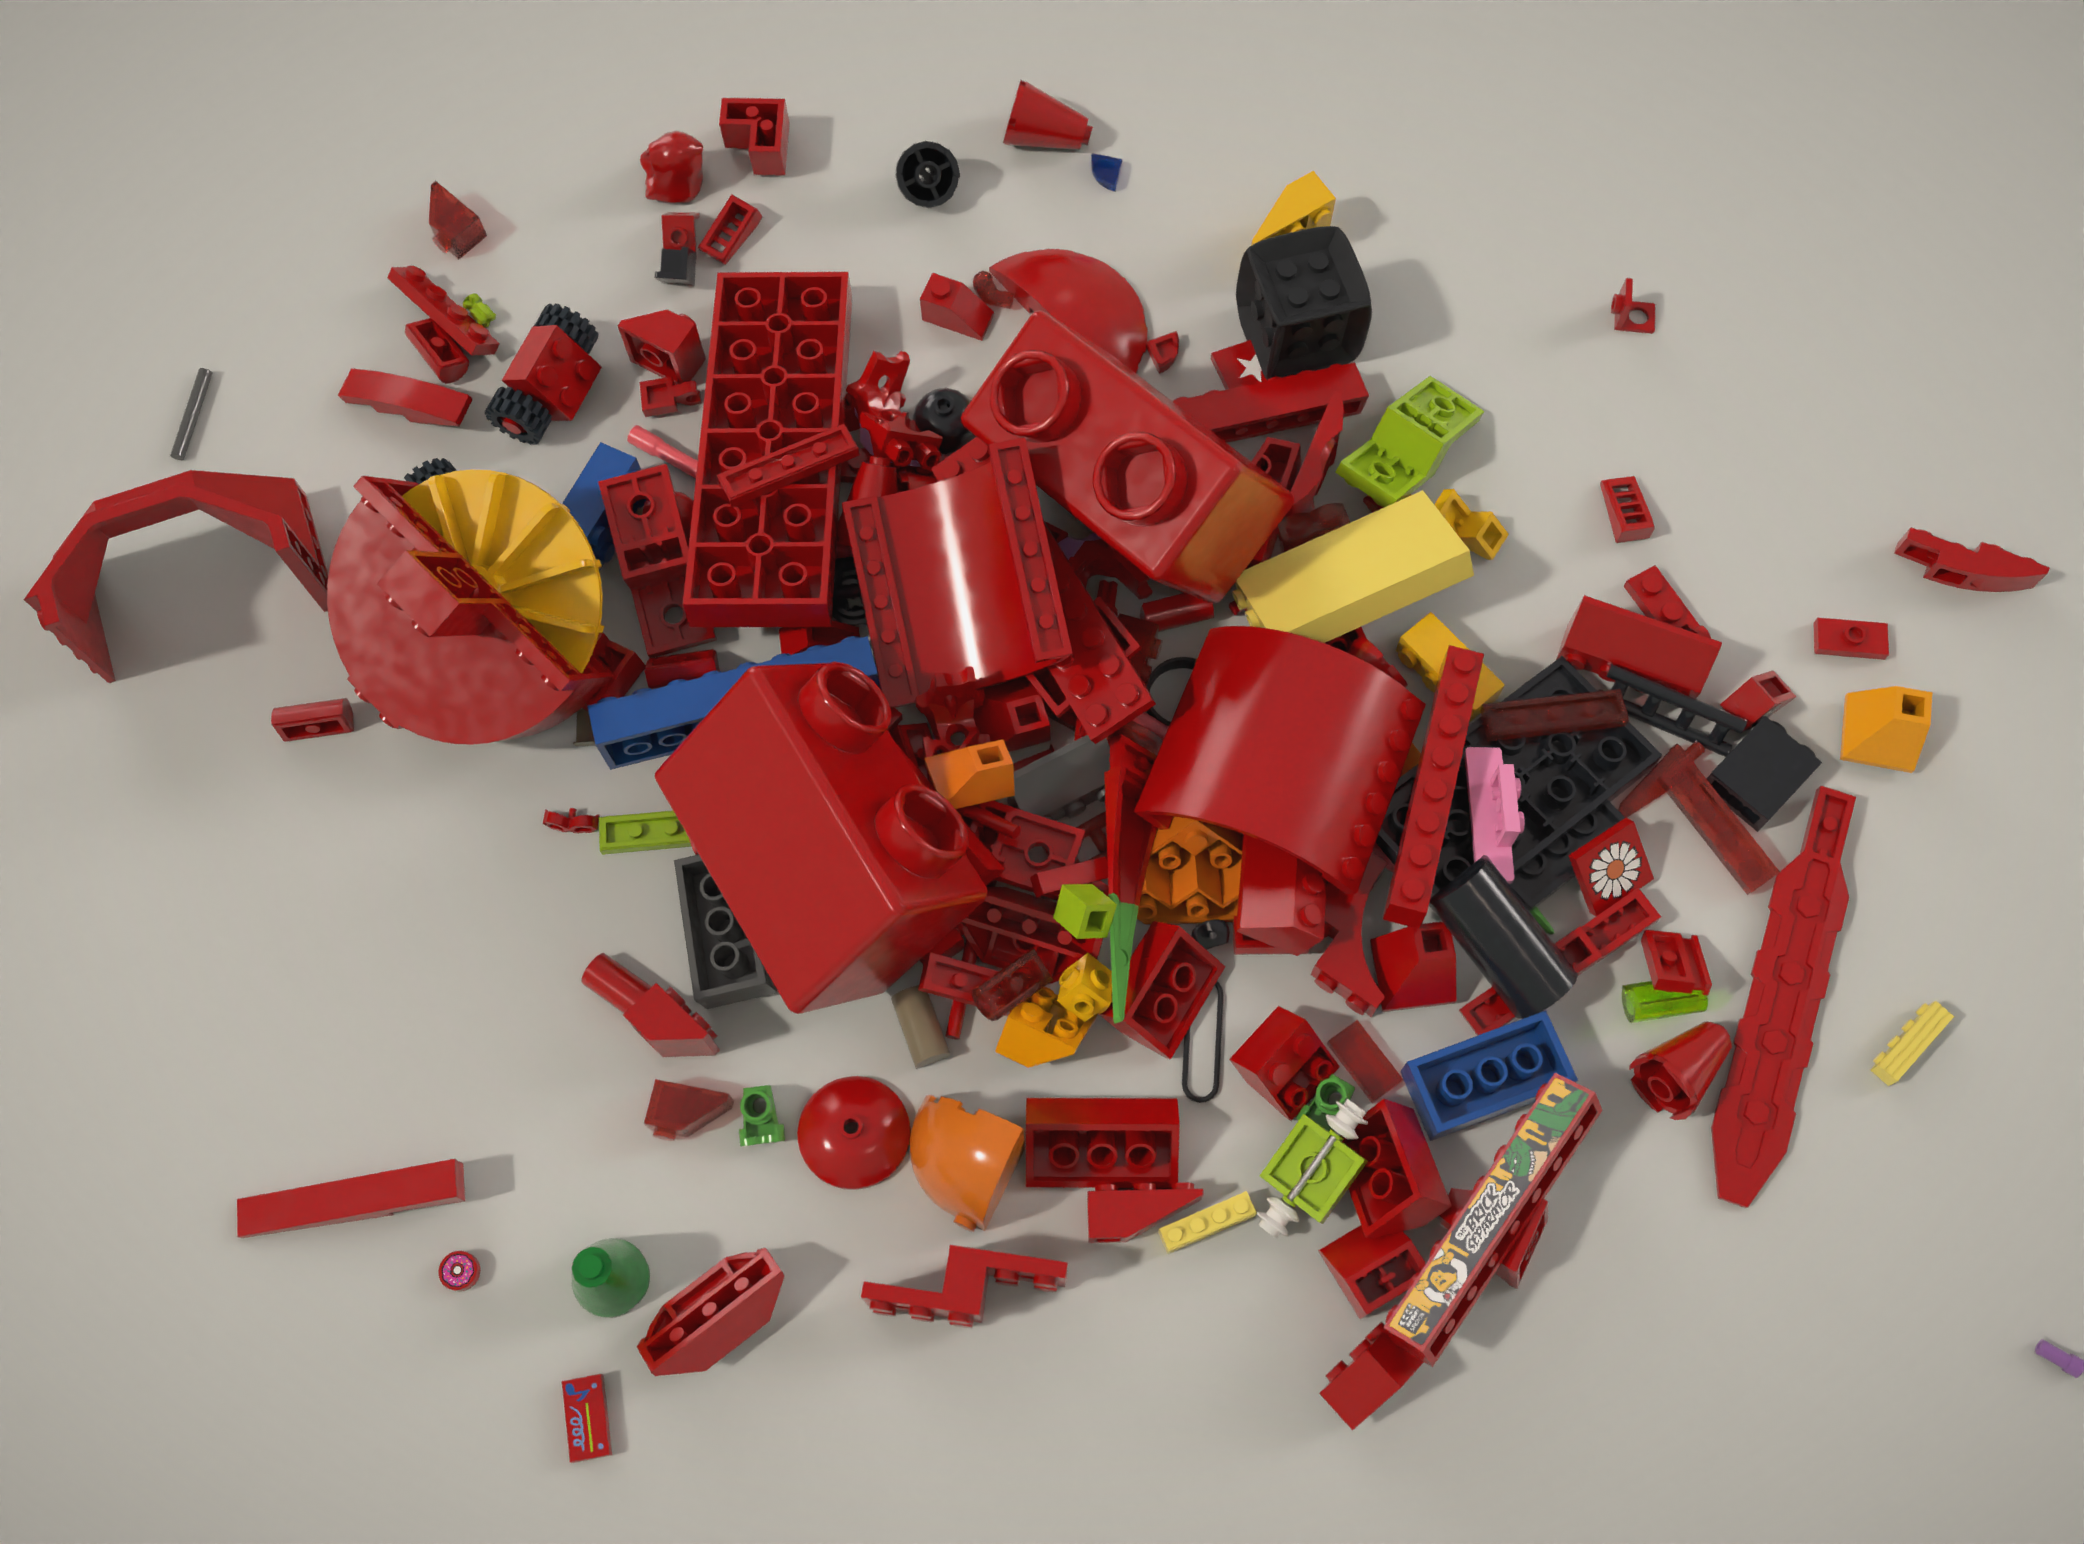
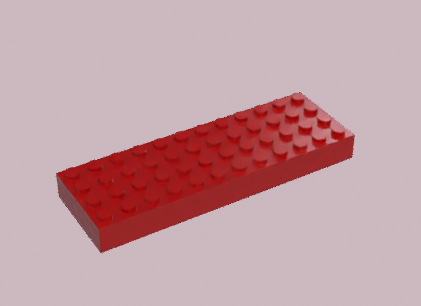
[683,272,852,628]

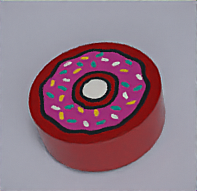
[438,1251,481,1292]

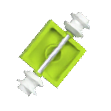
[1257,1099,1368,1238]

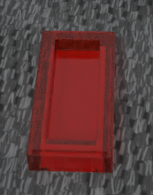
[1326,1020,1404,1104]

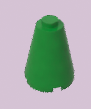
[572,1238,650,1318]

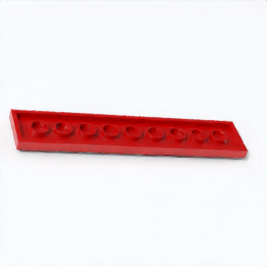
[931,437,1156,744]

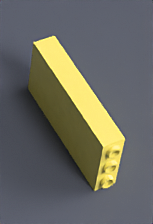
[1232,490,1474,643]

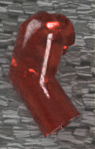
[973,271,1014,309]

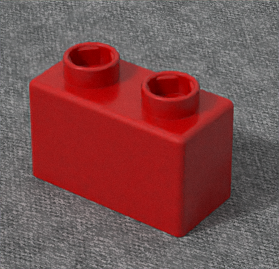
[961,310,1294,604]
[655,662,988,1014]

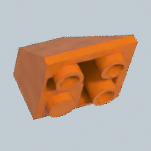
[924,739,1015,809]

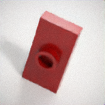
[1813,617,1889,660]

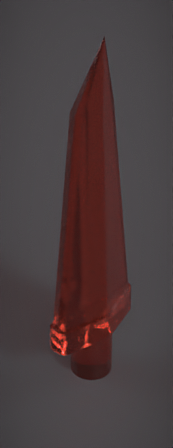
[1618,741,1705,818]

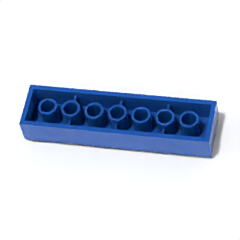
[587,636,881,770]

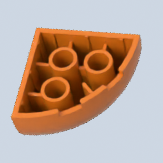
[910,1095,1025,1232]

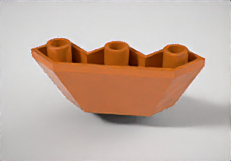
[1137,816,1243,924]

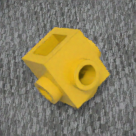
[1057,953,1113,1022]

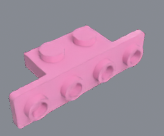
[1464,747,1525,884]

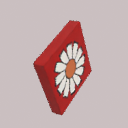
[1568,818,1654,916]

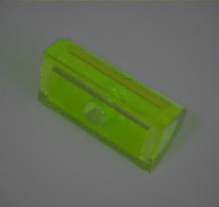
[1622,981,1708,1023]

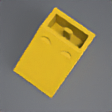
[1251,171,1336,246]

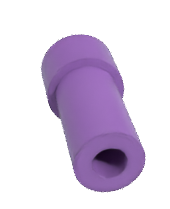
[2035,1339,2084,1378]

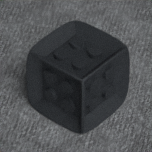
[1236,226,1372,380]

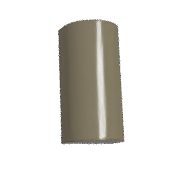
[891,985,951,1069]

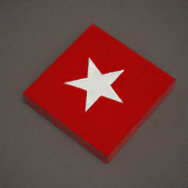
[1211,340,1293,390]

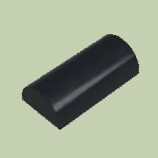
[1429,855,1578,1019]

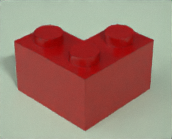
[719,98,790,175]
[1319,1321,1424,1431]

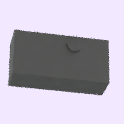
[674,854,778,1009]

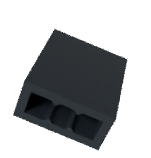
[1701,716,1822,832]

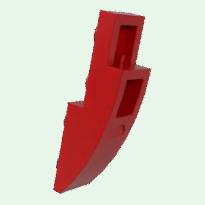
[1894,527,2050,592]

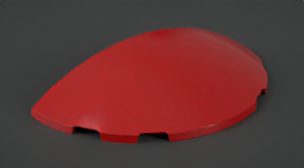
[989,249,1148,374]

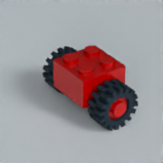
[485,303,602,445]

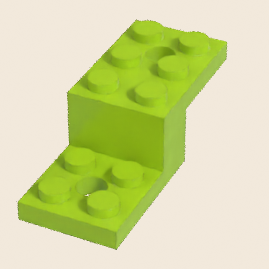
[1335,376,1485,507]

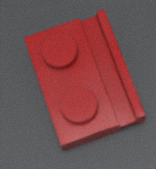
[1641,930,1712,996]

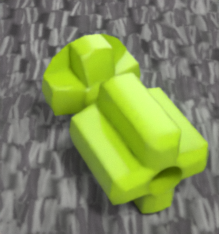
[463,293,496,327]

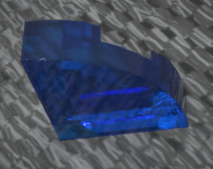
[1091,153,1123,192]

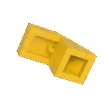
[1434,489,1509,560]

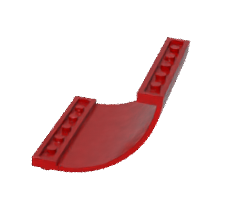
[842,437,1073,709]
[1134,626,1426,894]

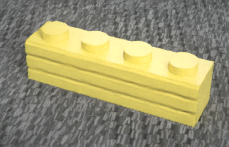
[1870,1001,1955,1086]
[1158,1191,1257,1254]

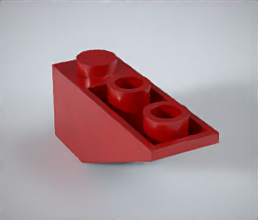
[1087,1182,1204,1243]

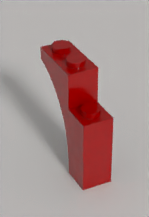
[1311,852,1388,1017]

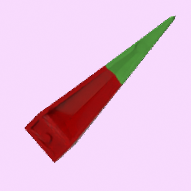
[1104,734,1157,1024]

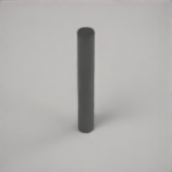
[170,368,212,461]

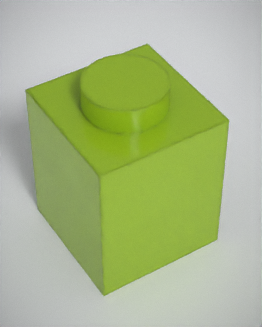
[1053,884,1117,939]

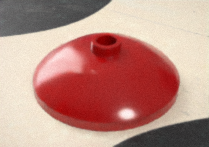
[797,1076,911,1190]

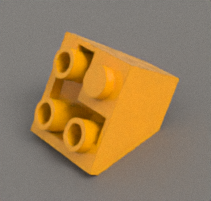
[1840,686,1933,773]
[995,983,1098,1068]

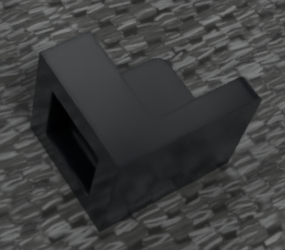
[655,247,696,285]

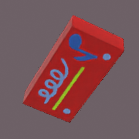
[562,1374,612,1463]

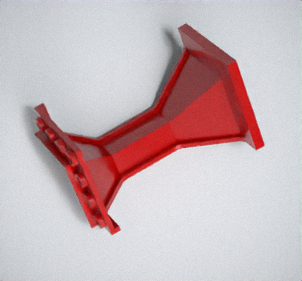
[24,470,328,683]

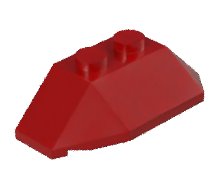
[957,886,1103,984]
[637,1247,785,1376]

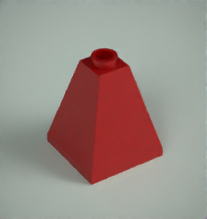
[1439,1188,1548,1289]

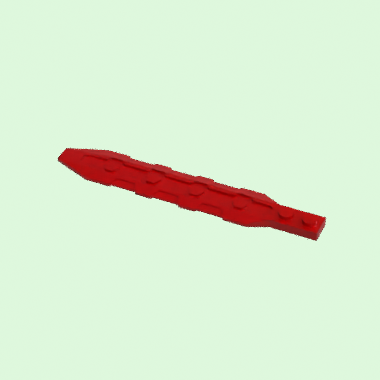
[1711,786,1856,1208]

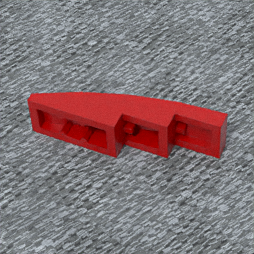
[338,368,473,427]

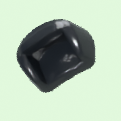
[1191,919,1230,950]

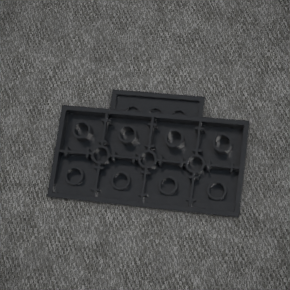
[1376,656,1662,912]

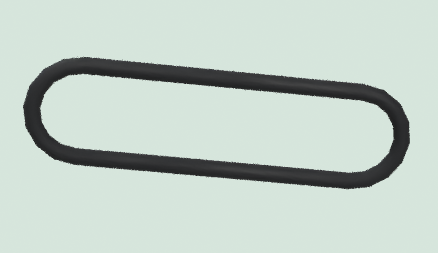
[1182,981,1223,1103]

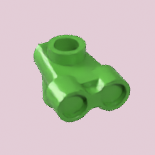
[1296,1074,1356,1131]
[739,1085,785,1146]

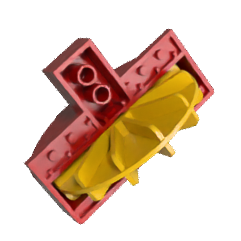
[327,469,614,745]

